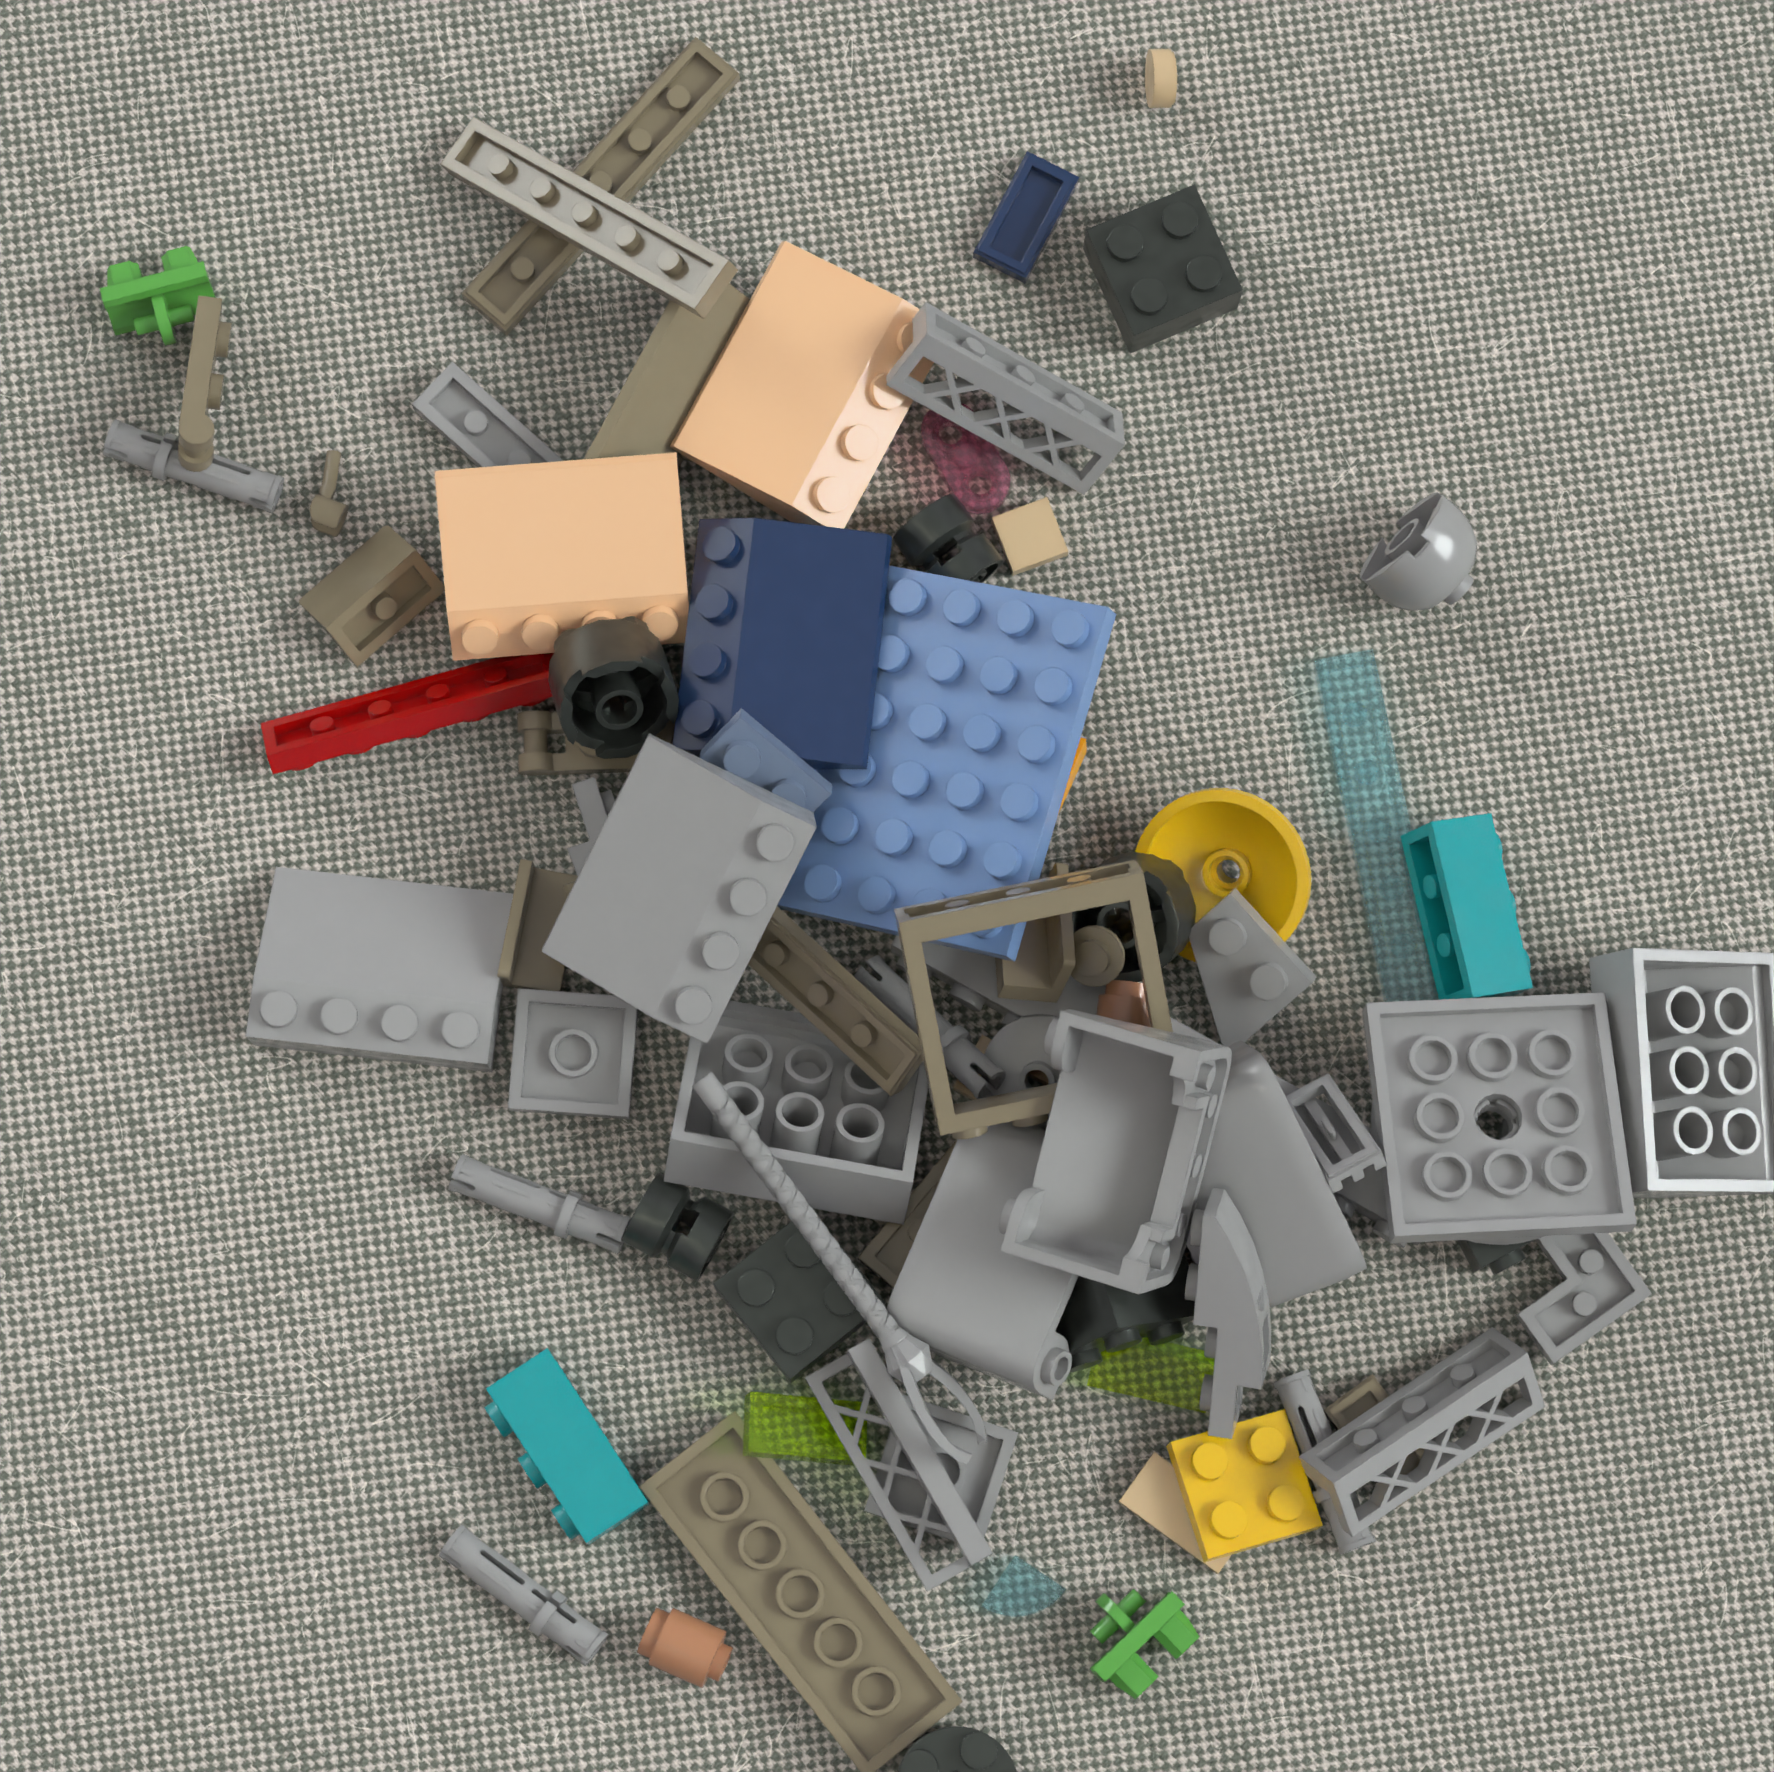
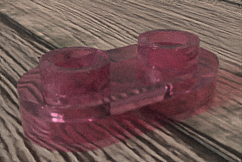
[921,403,1010,514]

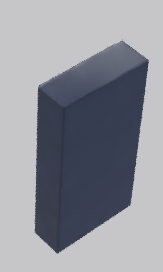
[973,151,1079,284]

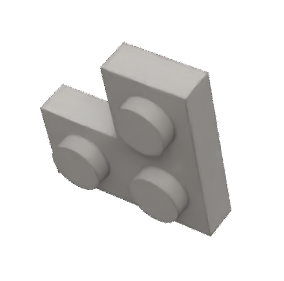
[1515,1233,1652,1365]

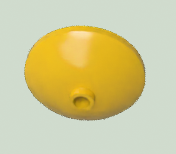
[1135,788,1311,963]

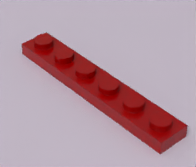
[260,653,554,775]

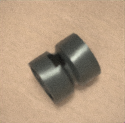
[893,494,1004,583]
[622,1172,734,1282]

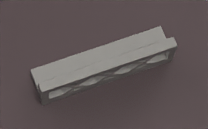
[886,302,1125,495]
[1299,1327,1545,1537]
[805,1338,993,1592]

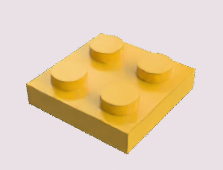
[1166,1409,1323,1563]

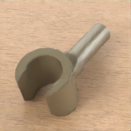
[310,450,349,537]

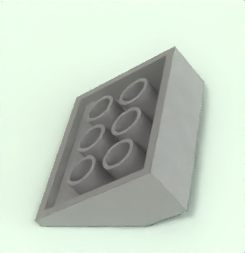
[542,734,817,1044]
[246,867,513,1073]
[1589,948,1774,1198]
[664,1000,928,1225]

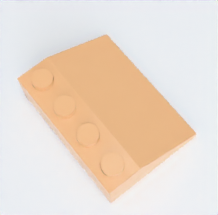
[670,241,934,529]
[435,452,690,661]

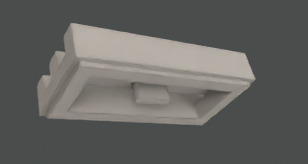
[1286,1073,1387,1193]

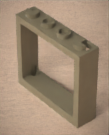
[894,860,1173,1139]

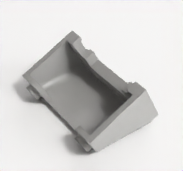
[999,1009,1232,1294]
[1186,1040,1367,1308]
[887,1121,1078,1401]

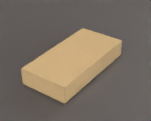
[1118,1452,1231,1574]

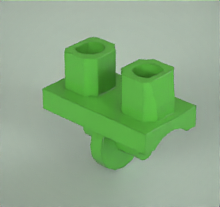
[100,246,216,346]
[1090,1589,1199,1699]

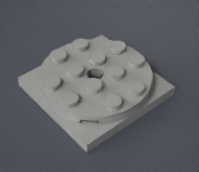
[1362,992,1637,1245]

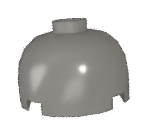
[1360,492,1477,611]

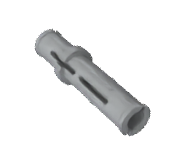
[103,419,284,514]
[854,955,1006,1099]
[448,1154,631,1254]
[1273,1369,1376,1555]
[439,1525,609,1666]

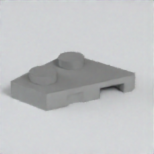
[1189,888,1317,1046]

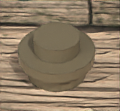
[1071,925,1125,987]

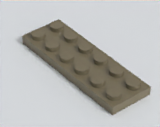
[639,1411,963,1772]

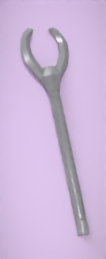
[692,1072,987,1464]

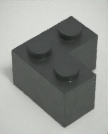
[1055,1253,1195,1372]

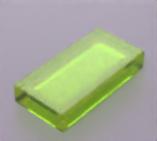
[1086,1337,1215,1414]
[743,1391,868,1466]

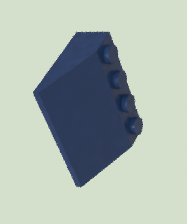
[673,518,892,769]

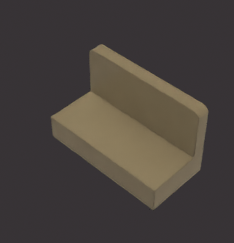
[299,525,445,667]
[497,859,578,991]
[995,863,1076,1003]

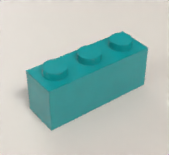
[1400,813,1533,1000]
[484,1348,650,1545]

